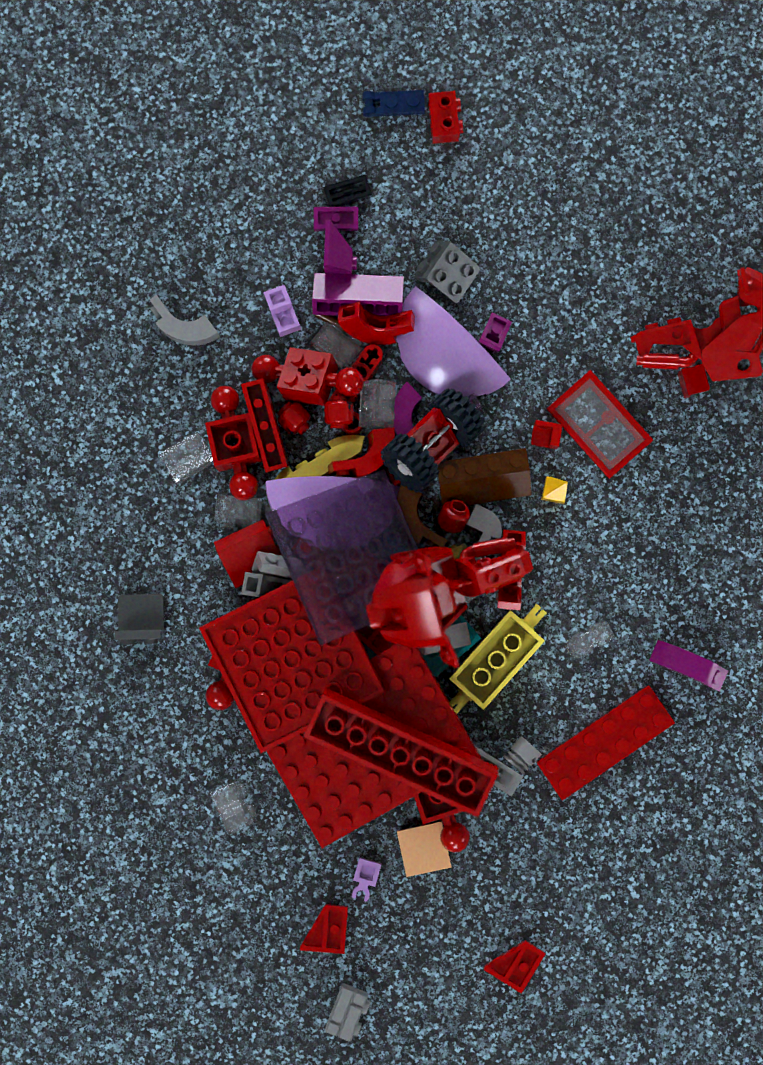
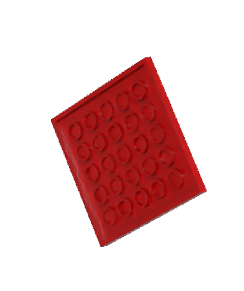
[199,565,386,753]

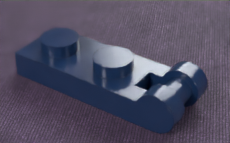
[362,90,425,117]

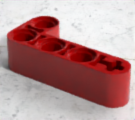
[328,344,383,435]

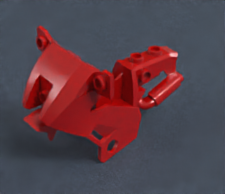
[630,267,763,382]
[366,537,533,668]

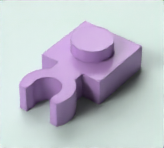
[352,857,382,902]

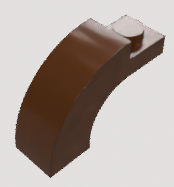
[396,485,449,547]

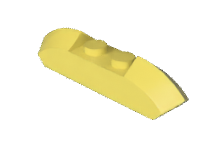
[274,435,365,480]

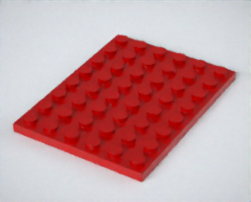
[266,644,482,848]

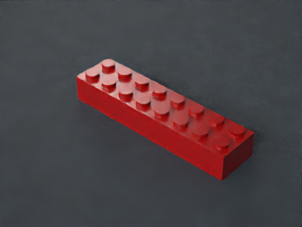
[303,688,498,817]

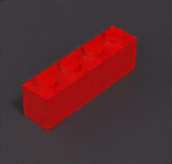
[241,378,289,473]

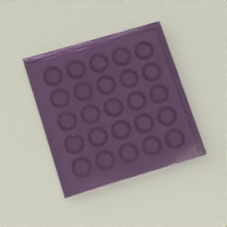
[265,469,434,646]

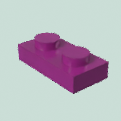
[314,207,359,231]

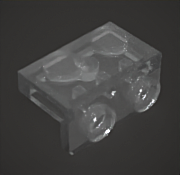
[159,432,213,485]

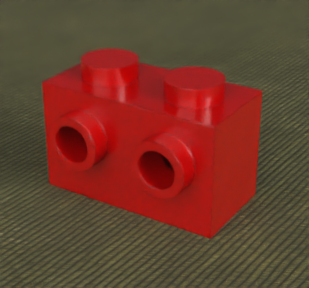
[428,91,463,144]

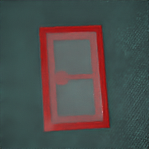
[547,370,653,479]

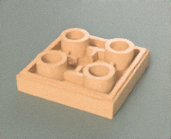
[397,821,451,877]

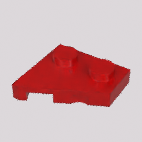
[300,904,348,954]
[483,940,546,994]

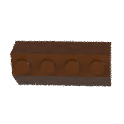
[437,448,532,506]

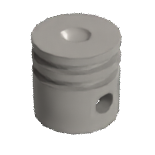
[503,736,542,775]

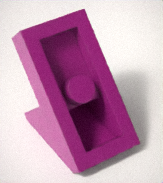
[478,312,512,354]

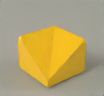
[541,476,568,504]

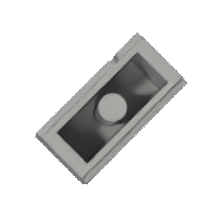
[325,983,371,1042]

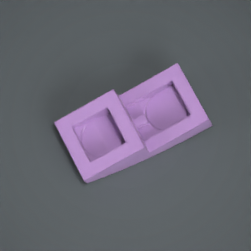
[263,285,301,337]

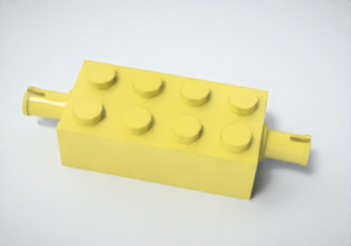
[448,604,547,714]

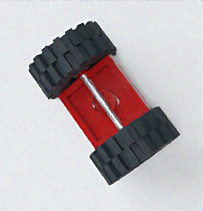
[380,388,486,493]

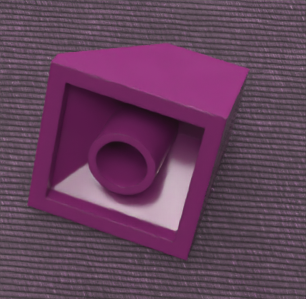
[324,220,357,274]

